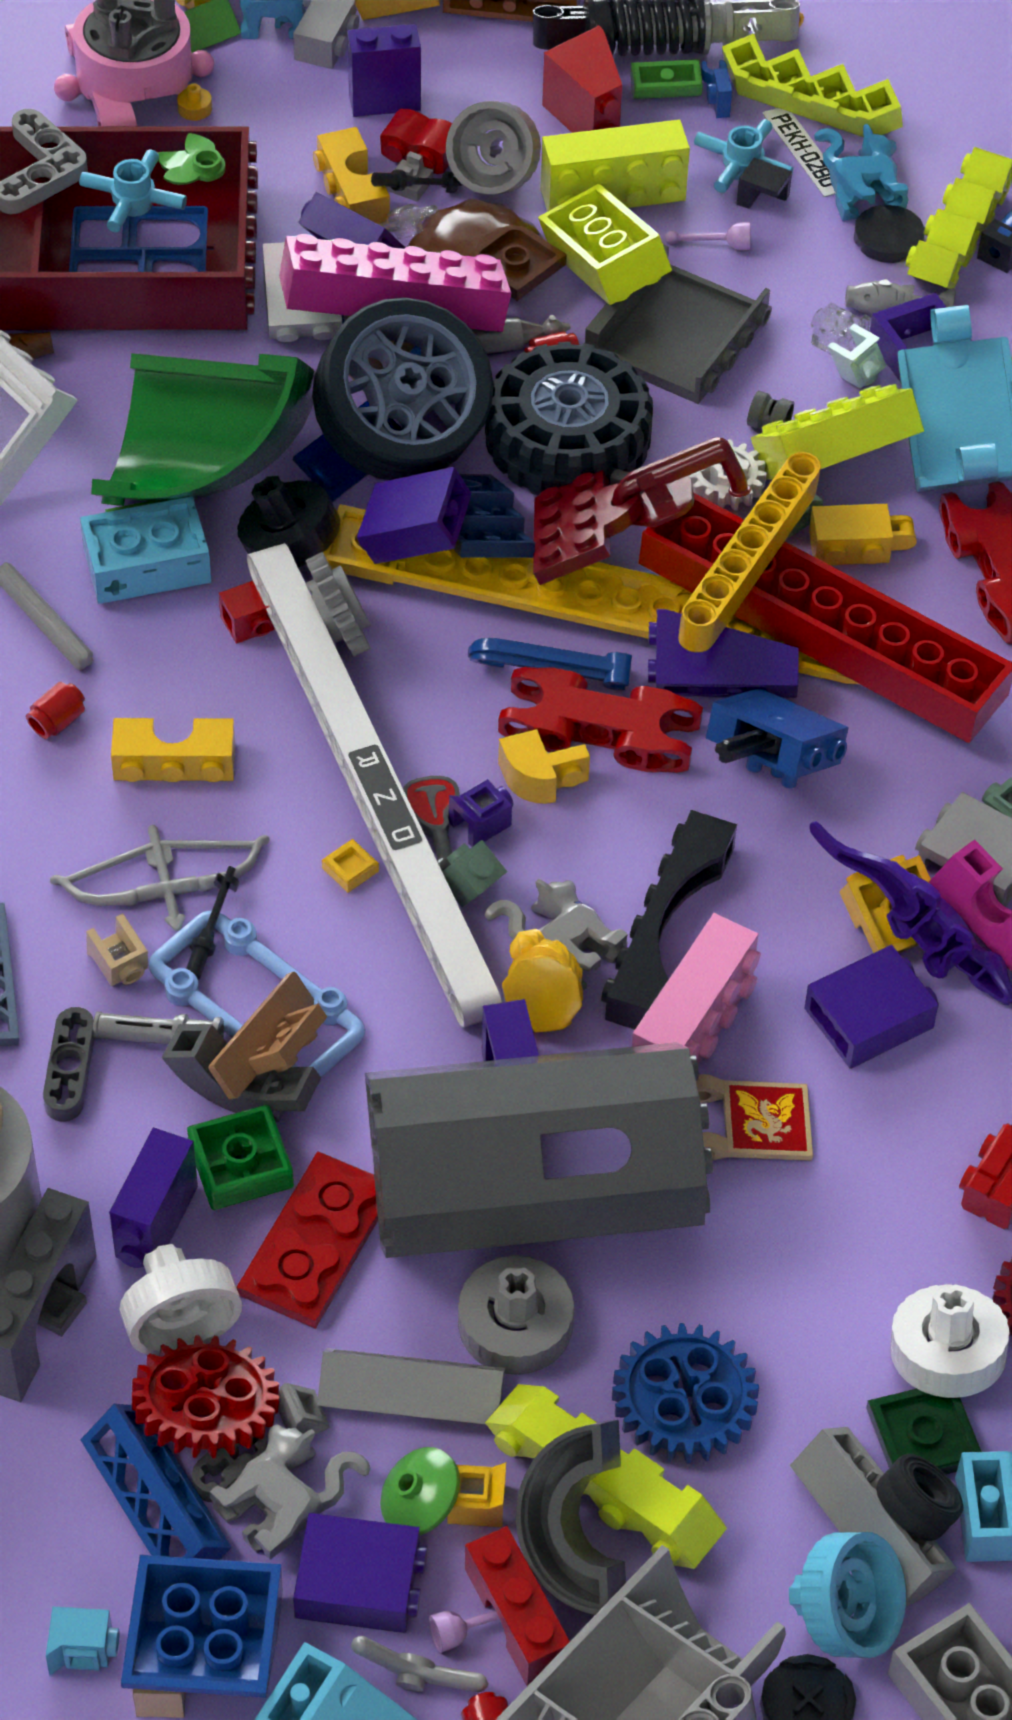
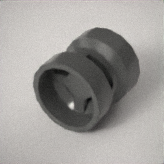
[747,390,795,429]

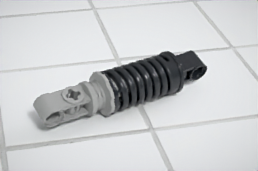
[533,0,800,56]

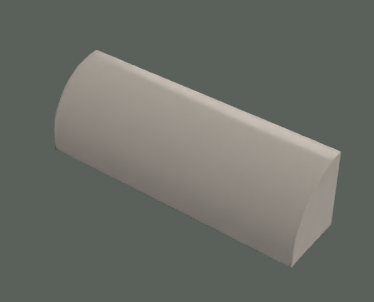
[317,1348,505,1425]
[790,1427,957,1607]

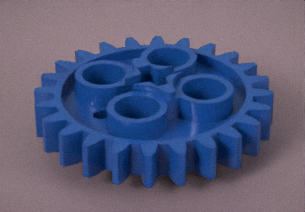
[612,1323,759,1464]

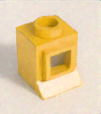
[447,1462,506,1527]

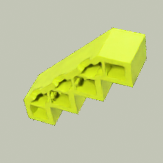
[722,33,903,137]
[906,147,1012,289]
[485,1384,727,1569]

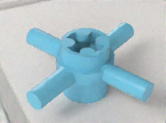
[694,119,794,193]
[79,150,187,232]

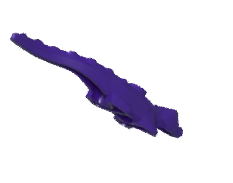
[809,821,1012,1005]

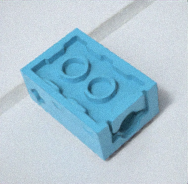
[80,496,211,604]

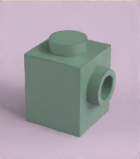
[442,840,508,907]

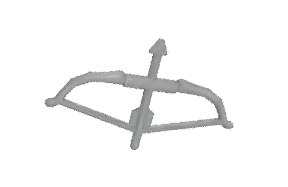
[50,825,270,931]

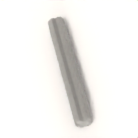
[0,562,94,670]

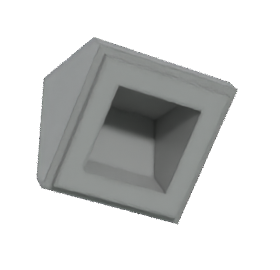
[278,1383,329,1434]

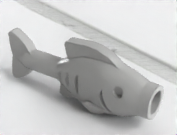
[845,279,956,317]

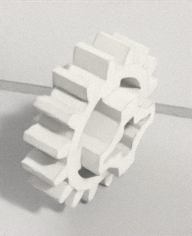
[689,439,767,511]

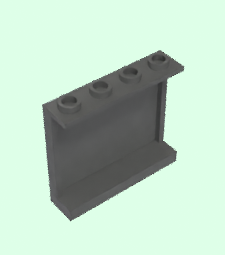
[585,244,772,404]

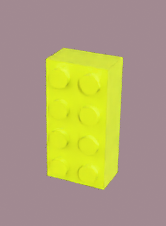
[540,119,690,212]
[538,184,672,305]
[751,384,924,480]

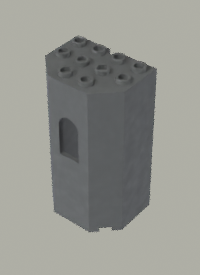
[365,1042,713,1258]

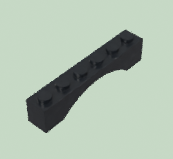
[601,810,737,1030]

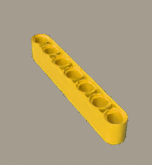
[678,452,821,653]

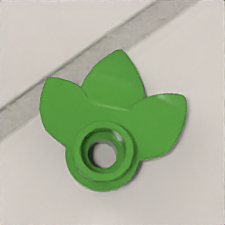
[158,133,226,185]

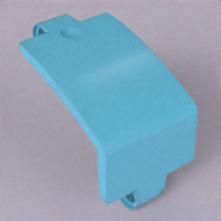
[897,305,1012,492]

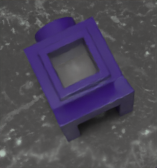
[449,779,513,847]

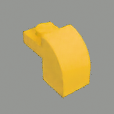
[498,729,590,804]

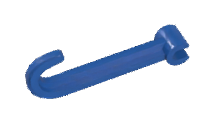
[468,638,632,690]

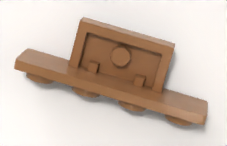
[208,971,327,1100]

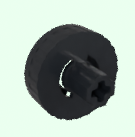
[237,476,340,568]

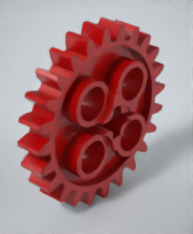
[131,1335,280,1459]

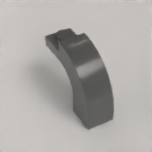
[162,1024,321,1122]

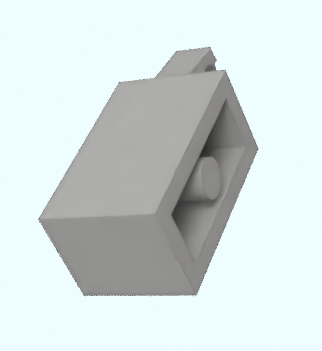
[293,0,359,69]

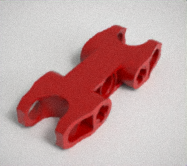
[939,481,1012,644]
[498,667,703,773]

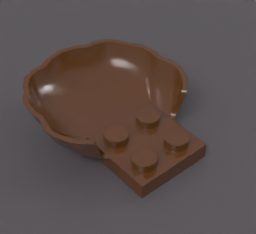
[407,199,567,301]

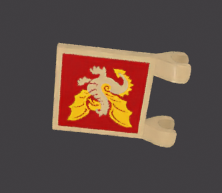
[696,1074,813,1161]

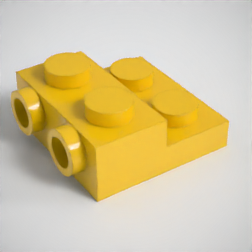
[839,855,931,953]

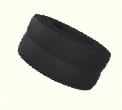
[876,1454,964,1541]

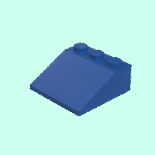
[121,1555,283,1698]

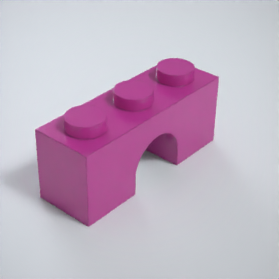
[928,839,1012,972]

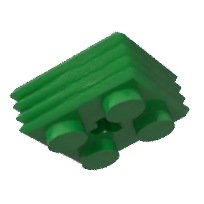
[187,1105,294,1210]

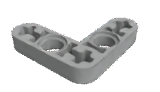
[0,109,88,214]

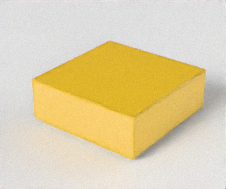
[321,839,379,893]

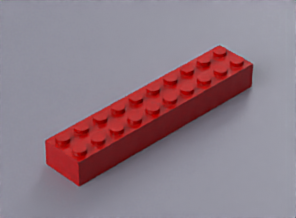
[638,492,1012,744]

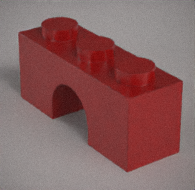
[465,1526,570,1686]

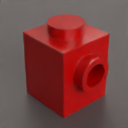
[219,581,275,644]

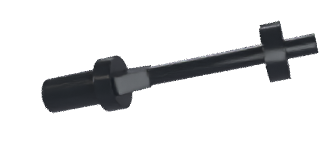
[371,169,463,193]
[186,866,240,980]

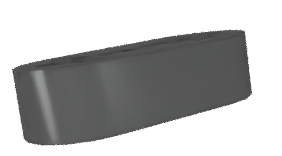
[192,1436,267,1503]

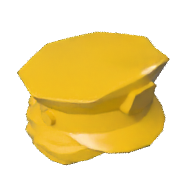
[502,929,583,1033]

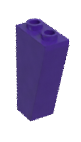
[648,609,799,698]

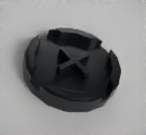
[854,204,925,263]
[760,1654,856,1720]

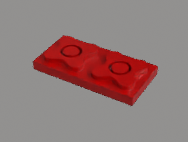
[236,1151,378,1329]

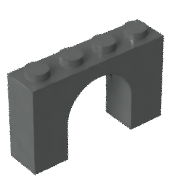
[0,1188,97,1402]

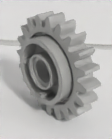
[306,552,371,657]

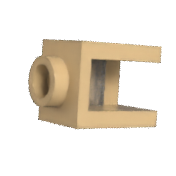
[86,913,148,986]

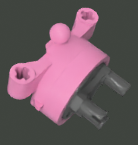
[54,0,214,126]

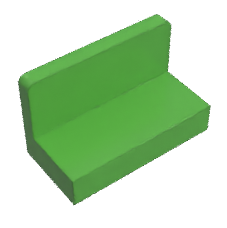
[184,0,241,54]

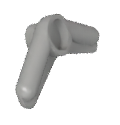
[351,1635,489,1692]

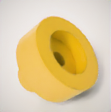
[177,83,212,121]

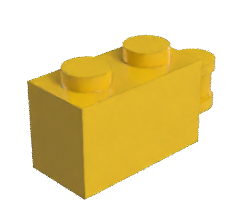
[809,503,917,566]

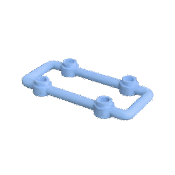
[148,910,365,1078]

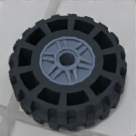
[485,342,653,495]

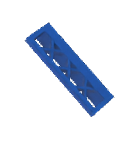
[80,1403,232,1560]

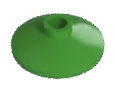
[380,1447,460,1535]

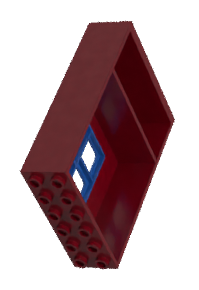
[0,126,258,330]

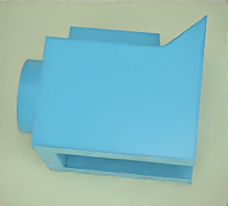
[45,1606,120,1676]

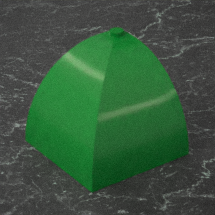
[91,353,316,506]

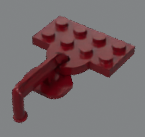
[533,437,751,585]

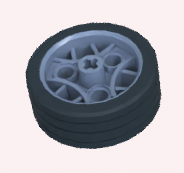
[312,298,494,480]

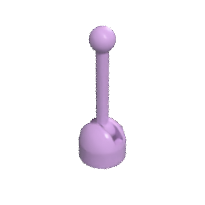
[665,222,751,251]
[429,1610,500,1653]

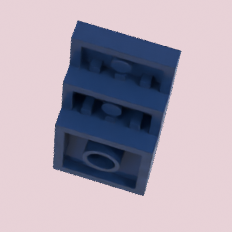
[454,474,535,558]

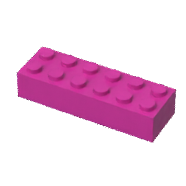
[279,234,511,332]

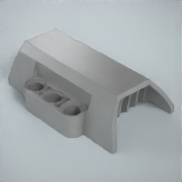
[496,1545,786,1720]

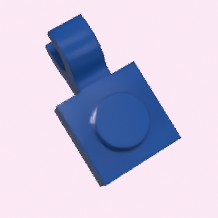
[701,60,732,118]

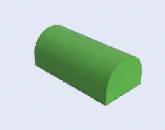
[630,59,703,99]

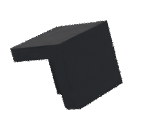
[737,157,792,209]

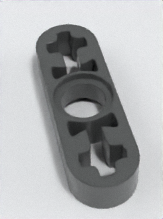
[43,1007,95,1122]

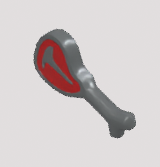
[403,776,460,871]

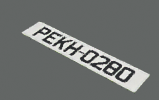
[762,108,835,197]

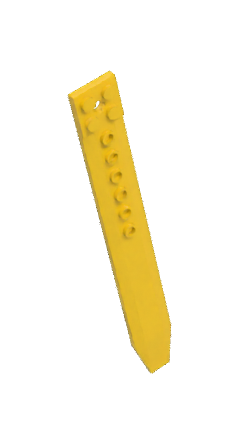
[323,504,859,684]

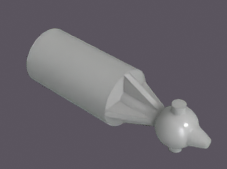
[471,315,571,354]

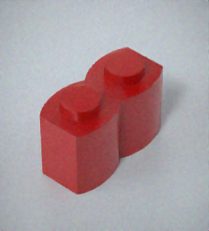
[380,109,452,174]

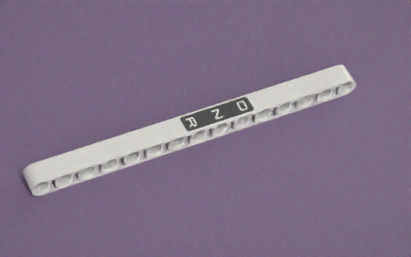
[247,543,502,1028]

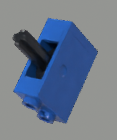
[706,688,849,789]

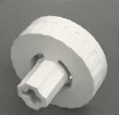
[119,1244,242,1356]
[890,1284,1009,1398]

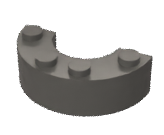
[516,1420,626,1615]

